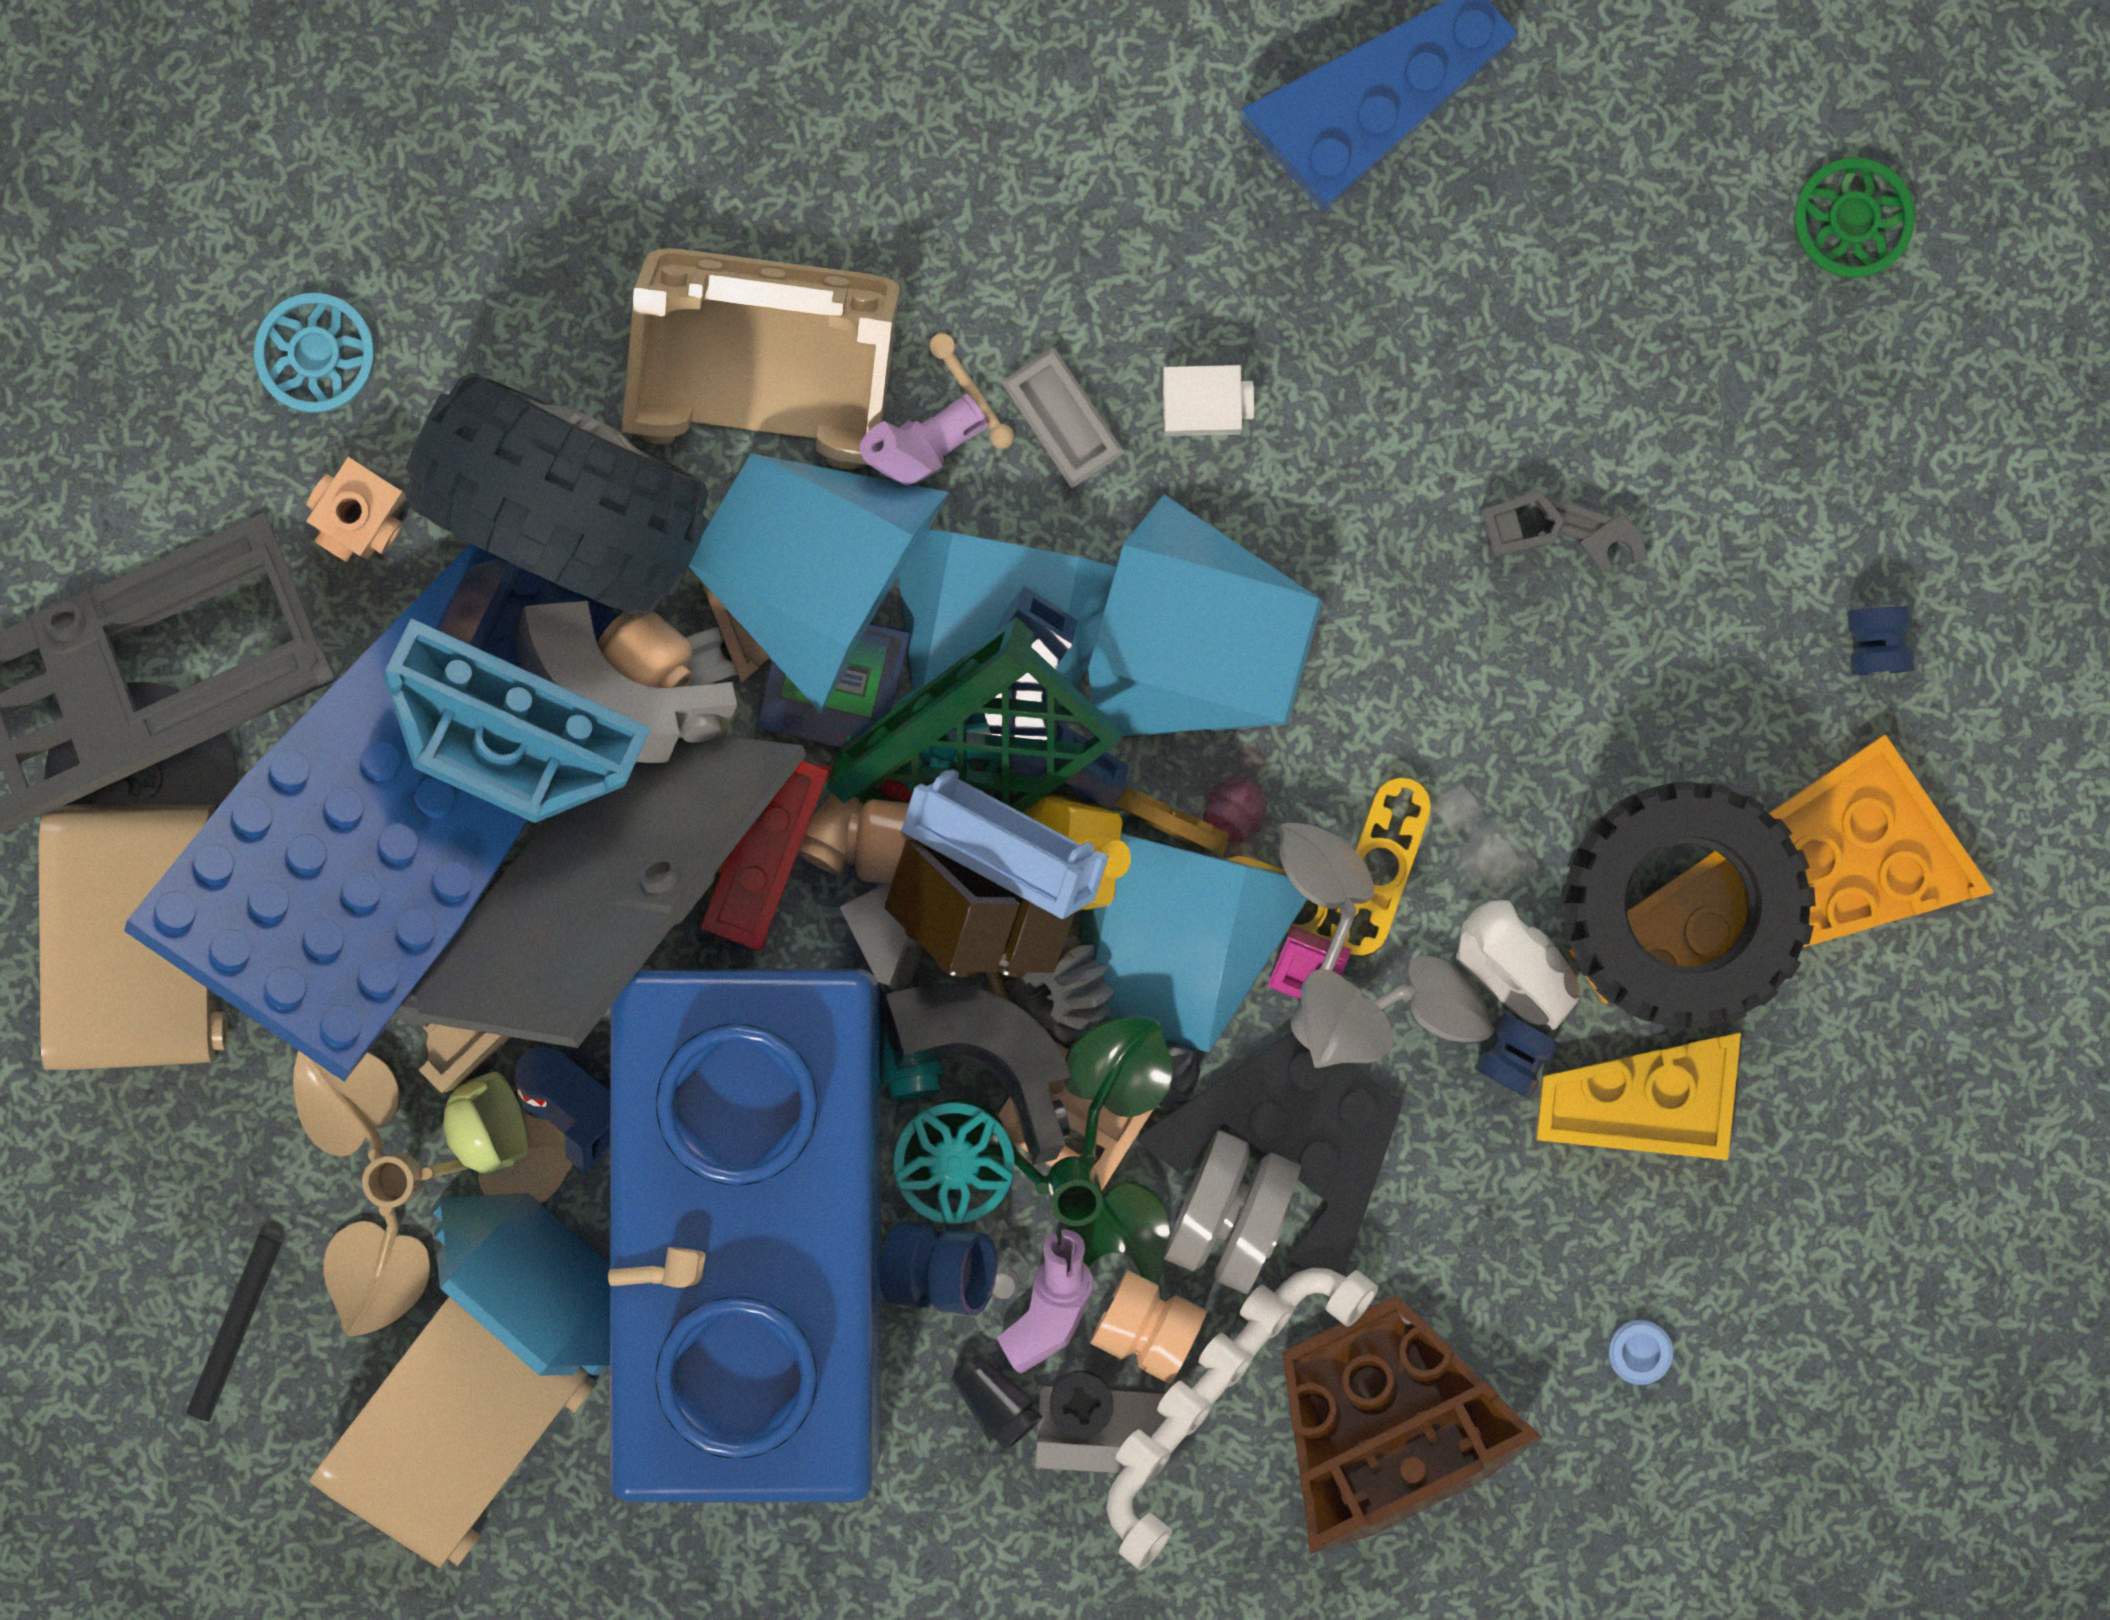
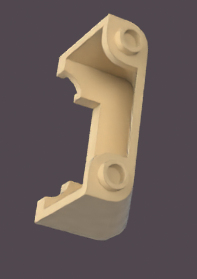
[621,248,900,469]
[39,804,228,1070]
[309,1297,598,1569]

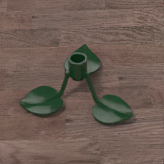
[892,1015,1173,1284]

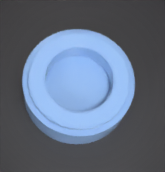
[1608,1320,1673,1385]

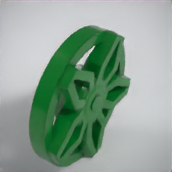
[1794,158,1915,278]

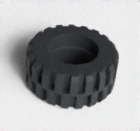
[1560,781,1816,1029]

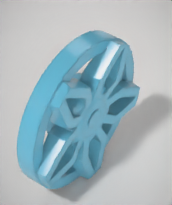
[254,293,375,413]

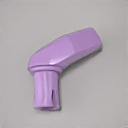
[860,394,988,486]
[997,1229,1093,1374]

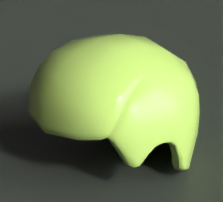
[443,1072,528,1174]

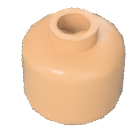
[597,612,693,688]

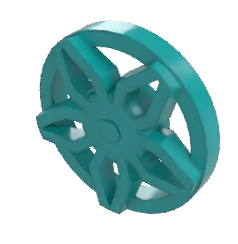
[893,1102,1014,1224]

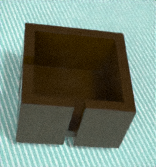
[884,840,1075,977]

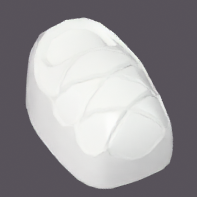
[1456,900,1580,1032]

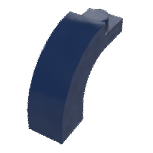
[985,586,1129,810]

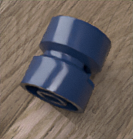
[879,1222,997,1316]

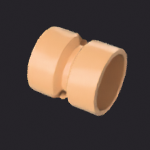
[1090,1270,1207,1384]

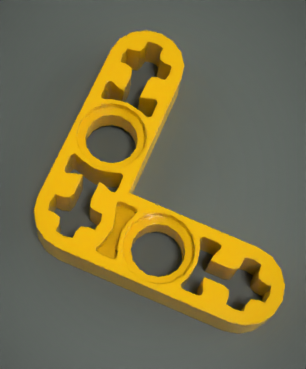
[1227,778,1431,956]

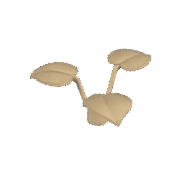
[293,1051,574,1336]

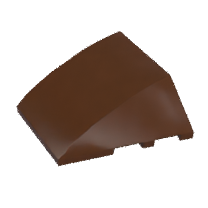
[1282,1295,1542,1554]

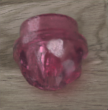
[1203,777,1268,843]

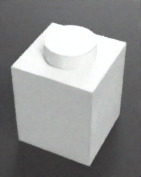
[1163,365,1254,436]

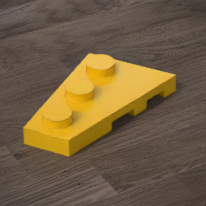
[1535,1032,1741,1160]

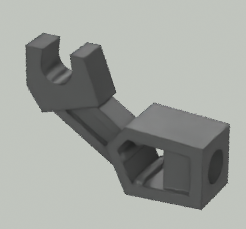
[1479,490,1648,573]

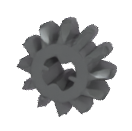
[1004,933,1115,1043]

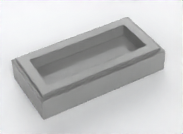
[1001,347,1125,489]

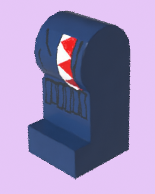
[514,1046,610,1173]

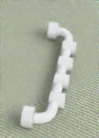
[1106,1267,1378,1570]

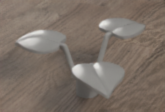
[1276,823,1495,1068]

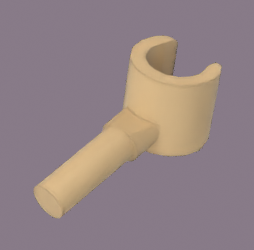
[608,1247,706,1288]

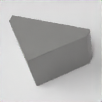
[840,884,924,995]

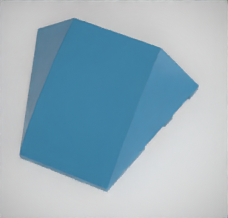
[689,453,949,714]
[1088,494,1323,736]
[898,529,1117,735]
[1080,831,1309,1052]
[432,1193,610,1376]

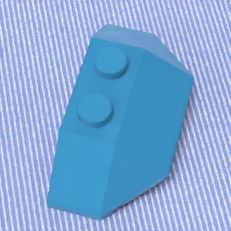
[383,618,651,823]

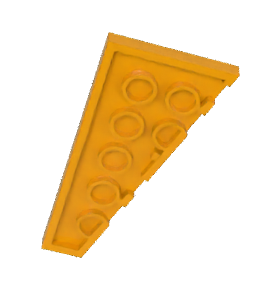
[1567,734,1994,1004]

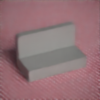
[1035,1386,1166,1476]

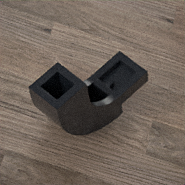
[880,983,1071,1165]

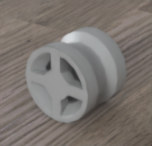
[686,627,738,686]

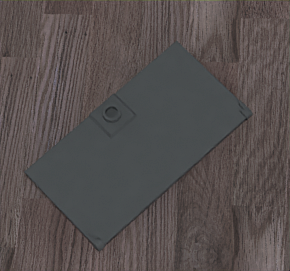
[396,736,806,1048]

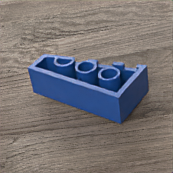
[1239,0,1518,213]

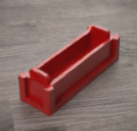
[700,760,833,951]

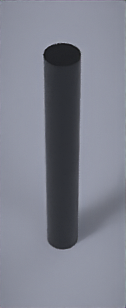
[186,1234,282,1422]

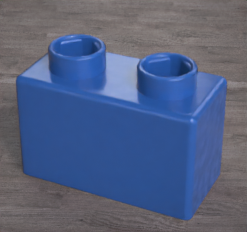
[609,968,882,1502]

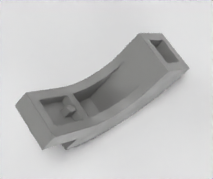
[513,601,737,763]

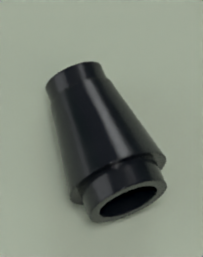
[950,1354,1043,1451]

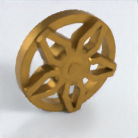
[1114,786,1230,855]

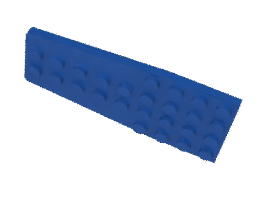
[124,543,619,1082]

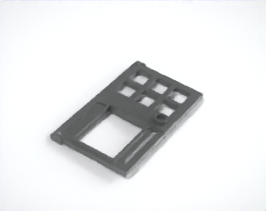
[0,512,337,834]

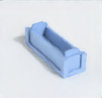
[901,769,1109,919]

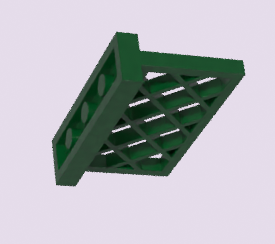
[826,617,1122,813]

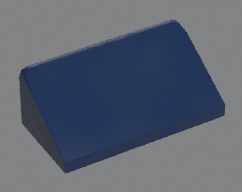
[437,558,522,651]

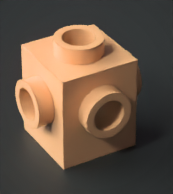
[306,457,407,562]

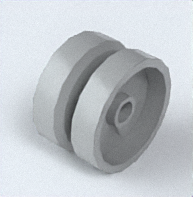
[1163,1129,1301,1294]

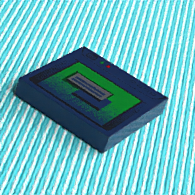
[756,622,910,748]

